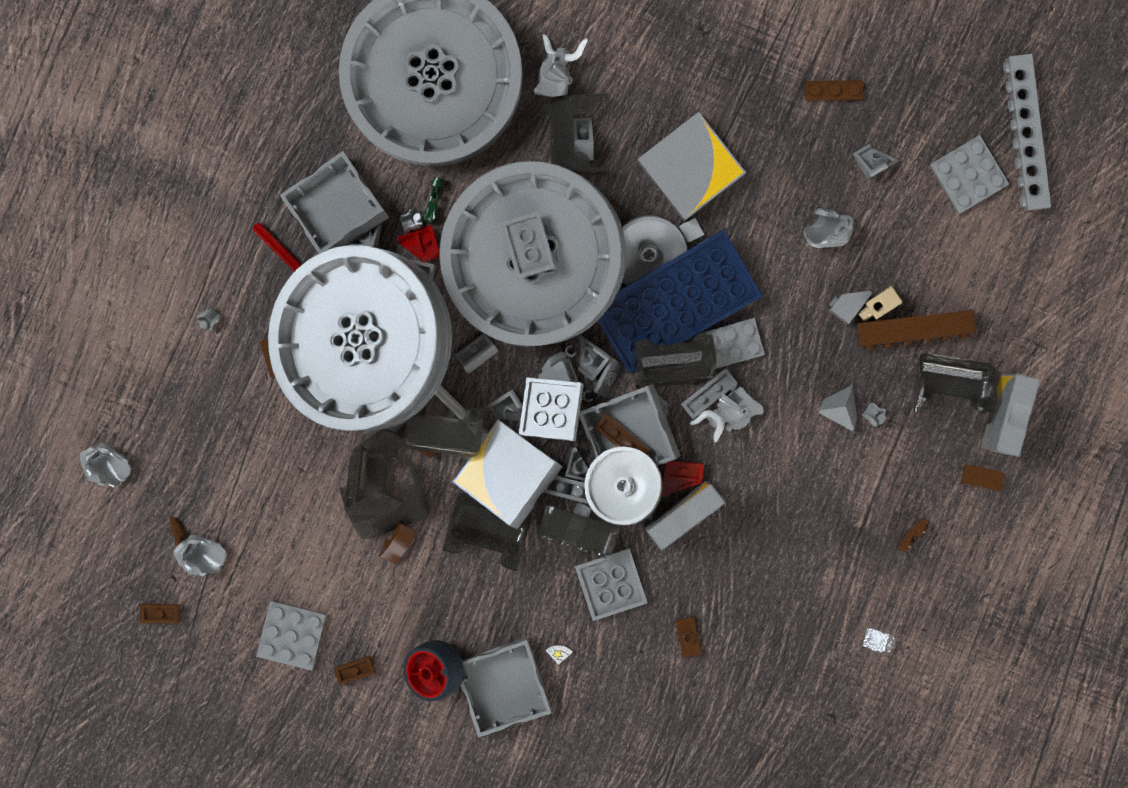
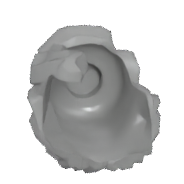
[803,208,854,248]
[80,443,131,487]
[173,535,227,576]

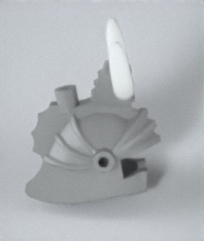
[534,34,588,97]
[690,383,764,442]

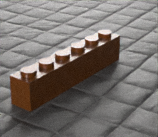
[856,310,976,350]

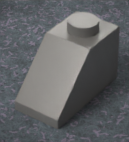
[572,118,594,161]
[828,291,872,324]

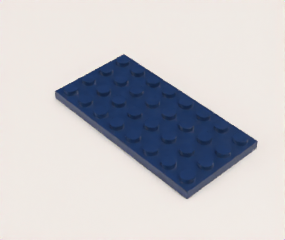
[598,229,762,373]

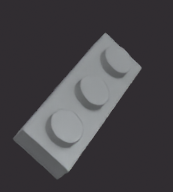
[681,368,738,419]

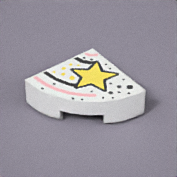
[546,645,573,665]

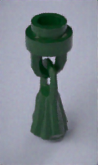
[423,177,445,224]

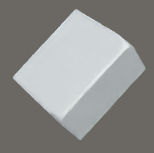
[678,218,704,244]

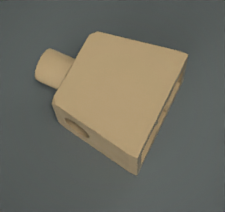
[858,285,903,322]

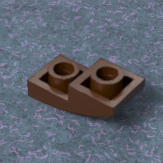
[961,464,1005,492]
[896,517,929,552]
[379,523,416,564]

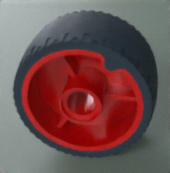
[403,640,464,701]

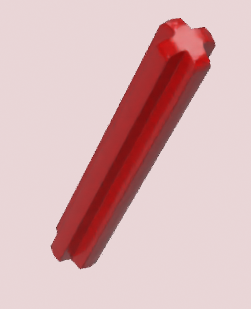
[252,222,302,272]

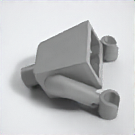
[538,345,593,402]

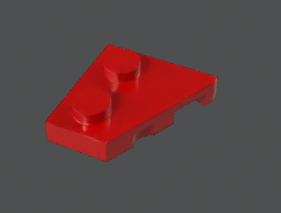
[397,225,440,263]
[662,460,704,497]

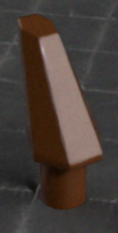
[169,516,186,546]

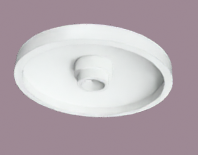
[585,447,662,525]

